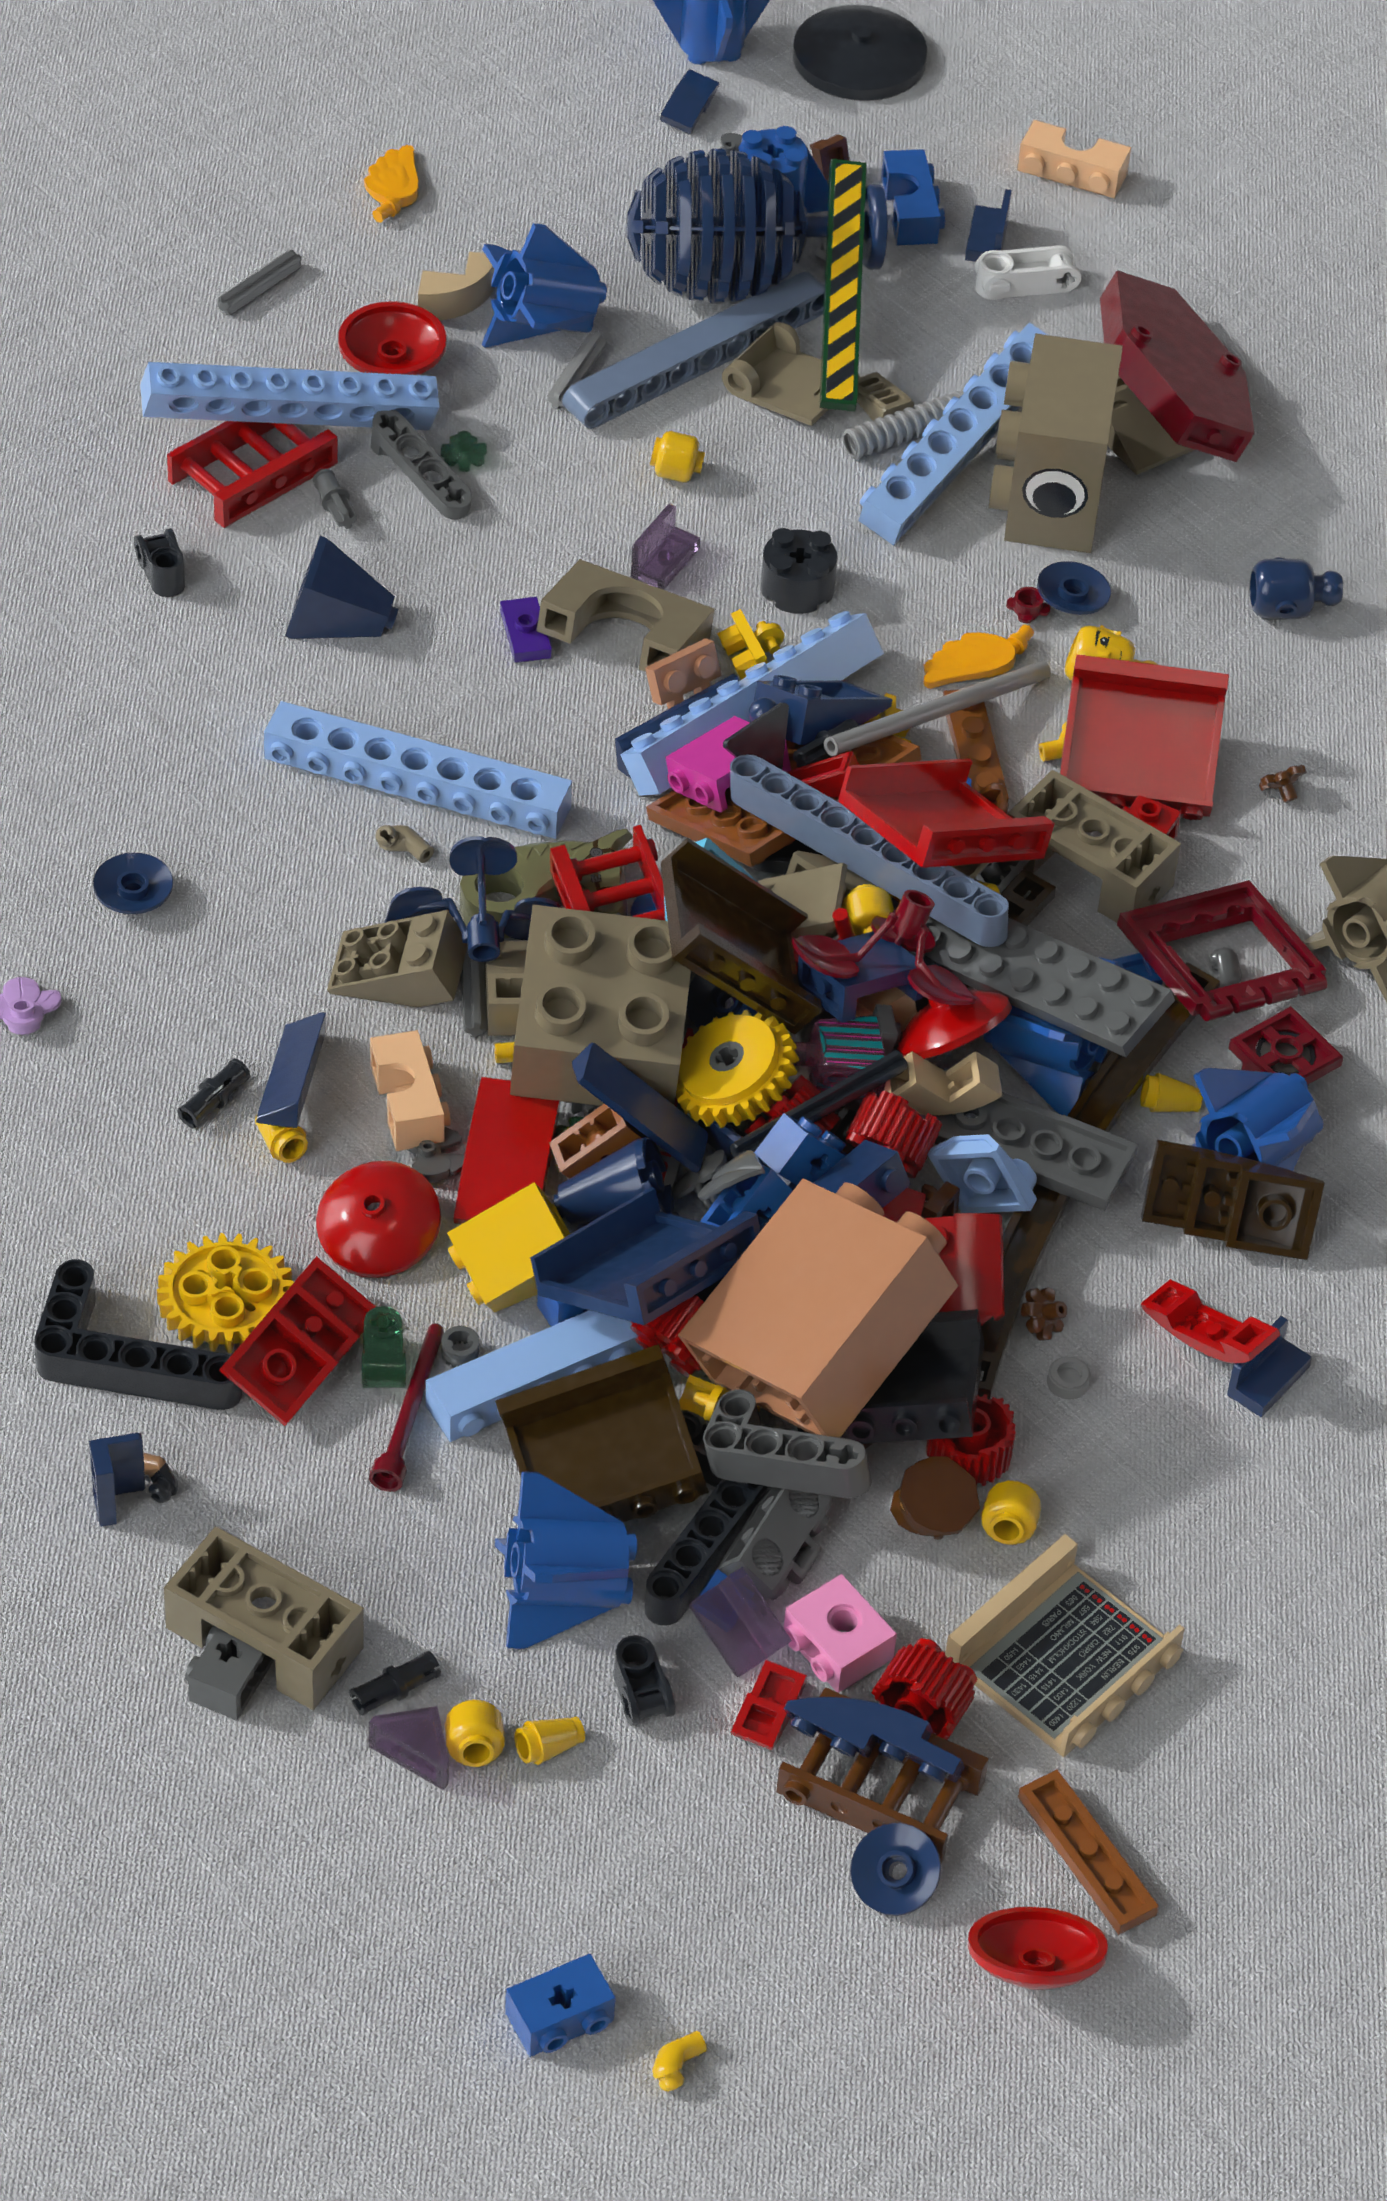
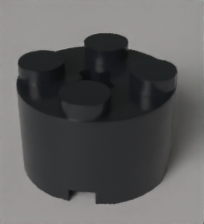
[760,528,838,614]

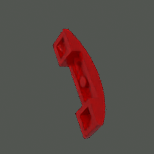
[1141,1279,1280,1363]

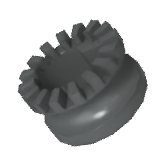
[441,1326,480,1368]

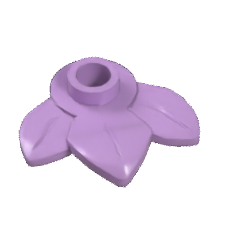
[0,977,62,1035]

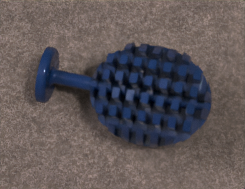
[627,149,888,304]

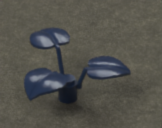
[384,836,562,962]

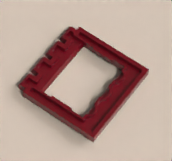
[1117,880,1327,1022]

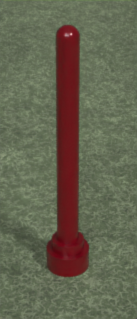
[369,1323,444,1492]

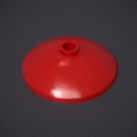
[338,301,446,375]
[896,989,1012,1059]
[316,1161,441,1278]
[968,1907,1108,1990]

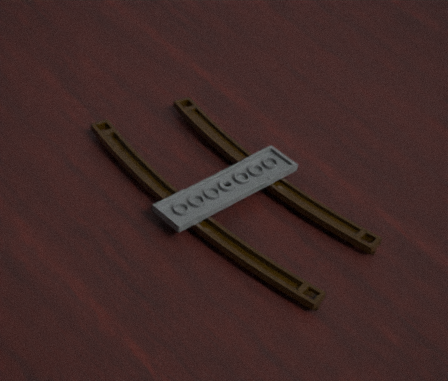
[809,869,1220,1400]

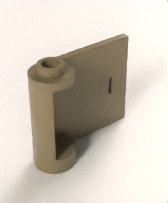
[722,322,860,426]

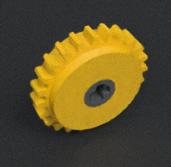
[676,1010,799,1128]

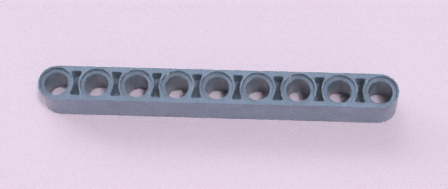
[562,271,825,429]
[730,754,1009,947]

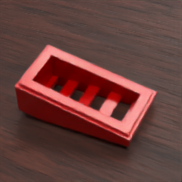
[786,752,860,797]

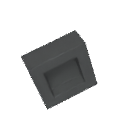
[866,1004,901,1062]

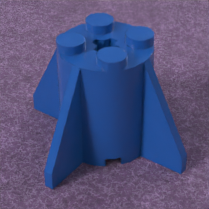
[653,0,770,65]
[738,126,829,214]
[482,223,607,348]
[983,957,1119,1116]
[1190,1068,1324,1171]
[495,1472,637,1649]

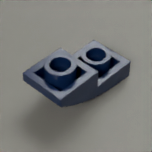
[660,69,720,135]

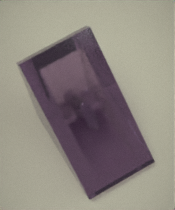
[369,1706,449,1790]

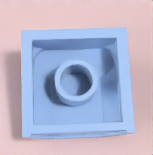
[928,1134,1037,1213]

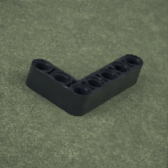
[34,1259,242,1410]
[644,1410,769,1626]

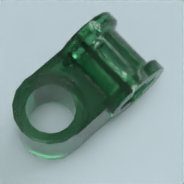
[361,1306,406,1388]

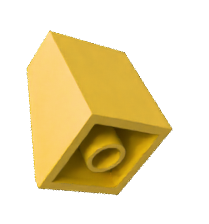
[447,1182,570,1313]

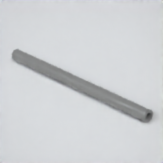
[824,661,1051,756]

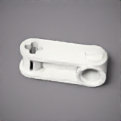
[975,245,1081,300]

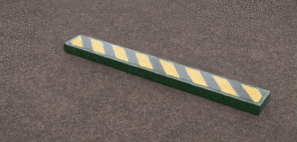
[819,159,867,412]

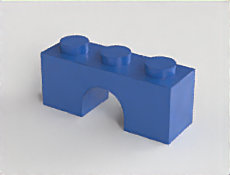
[881,149,945,246]

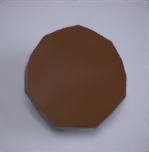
[890,1457,980,1540]

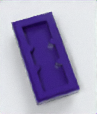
[500,596,552,663]

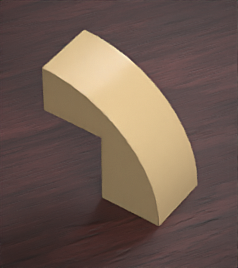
[418,251,495,321]
[884,1051,1002,1115]

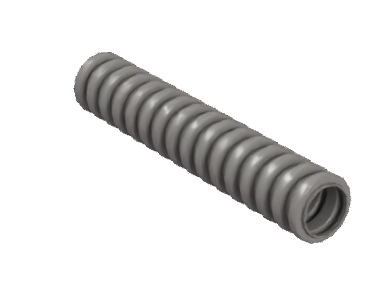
[843,388,964,460]

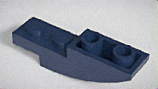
[784,1697,965,1784]

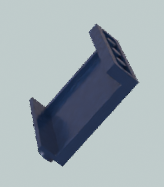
[530,1187,761,1325]

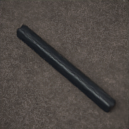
[730,1050,908,1158]

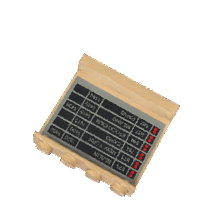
[945,1534,1185,1757]

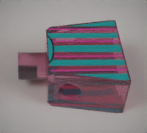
[793,1015,886,1099]

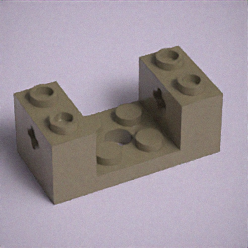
[1007,770,1181,923]
[164,1526,364,1711]

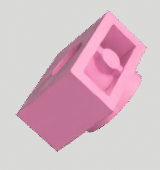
[783,1574,897,1693]

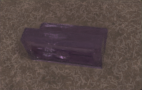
[630,503,701,590]
[689,1567,792,1677]

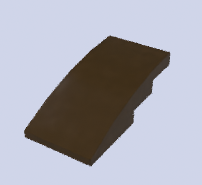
[1141,1139,1325,1260]

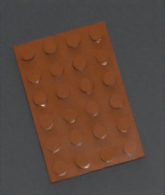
[646,723,922,867]

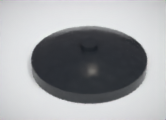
[793,5,927,101]

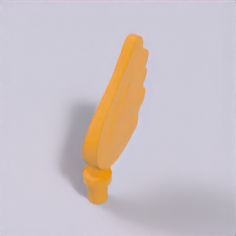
[364,145,419,223]
[924,624,1034,689]

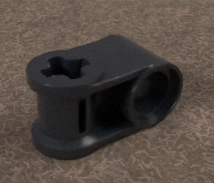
[134,528,185,597]
[613,1635,675,1726]

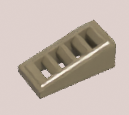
[857,372,914,422]

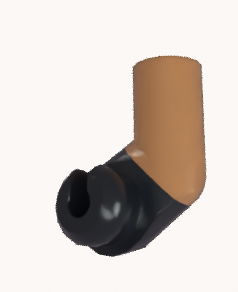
[143,1452,178,1503]

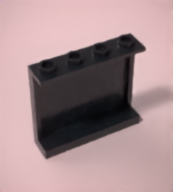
[797,1309,984,1444]

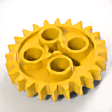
[157,1233,294,1354]

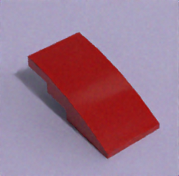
[453,1077,561,1224]
[219,1256,381,1426]

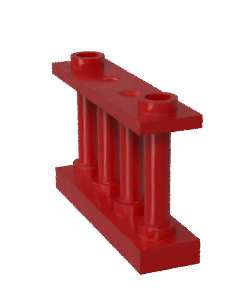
[167,421,338,528]
[550,825,665,920]

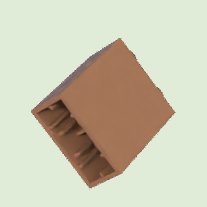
[678,1179,958,1438]

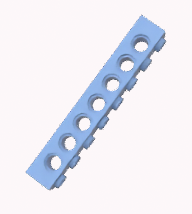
[858,322,1047,546]
[140,362,439,430]
[264,701,572,839]

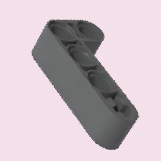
[703,1389,872,1498]

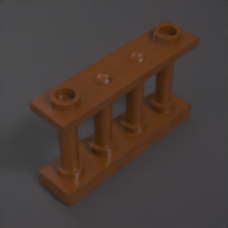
[776,1687,989,1864]

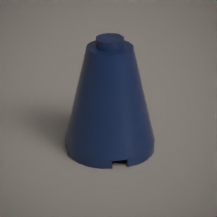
[553,1137,674,1224]

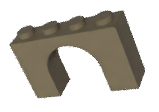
[537,559,715,672]

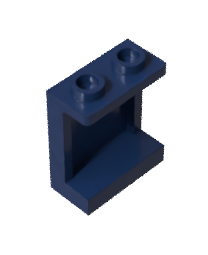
[797,931,923,1023]

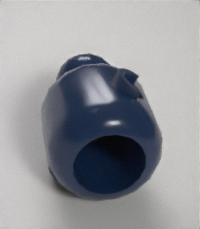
[1250,557,1343,619]

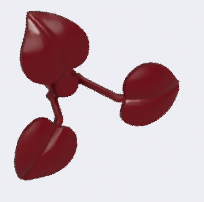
[791,890,976,1005]

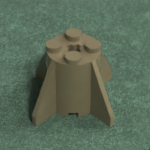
[1302,856,1387,1003]

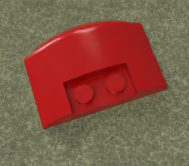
[894,1213,1005,1325]

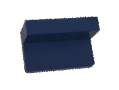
[965,189,1012,262]
[1227,1315,1312,1417]
[89,1432,145,1527]

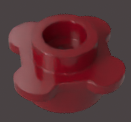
[1006,587,1051,623]

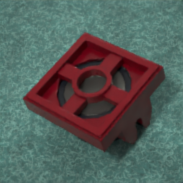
[1228,1006,1344,1086]

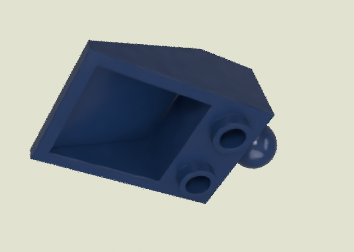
[749,675,893,745]

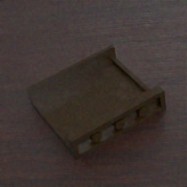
[660,838,822,1035]
[495,1344,709,1522]

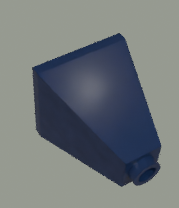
[285,536,399,639]

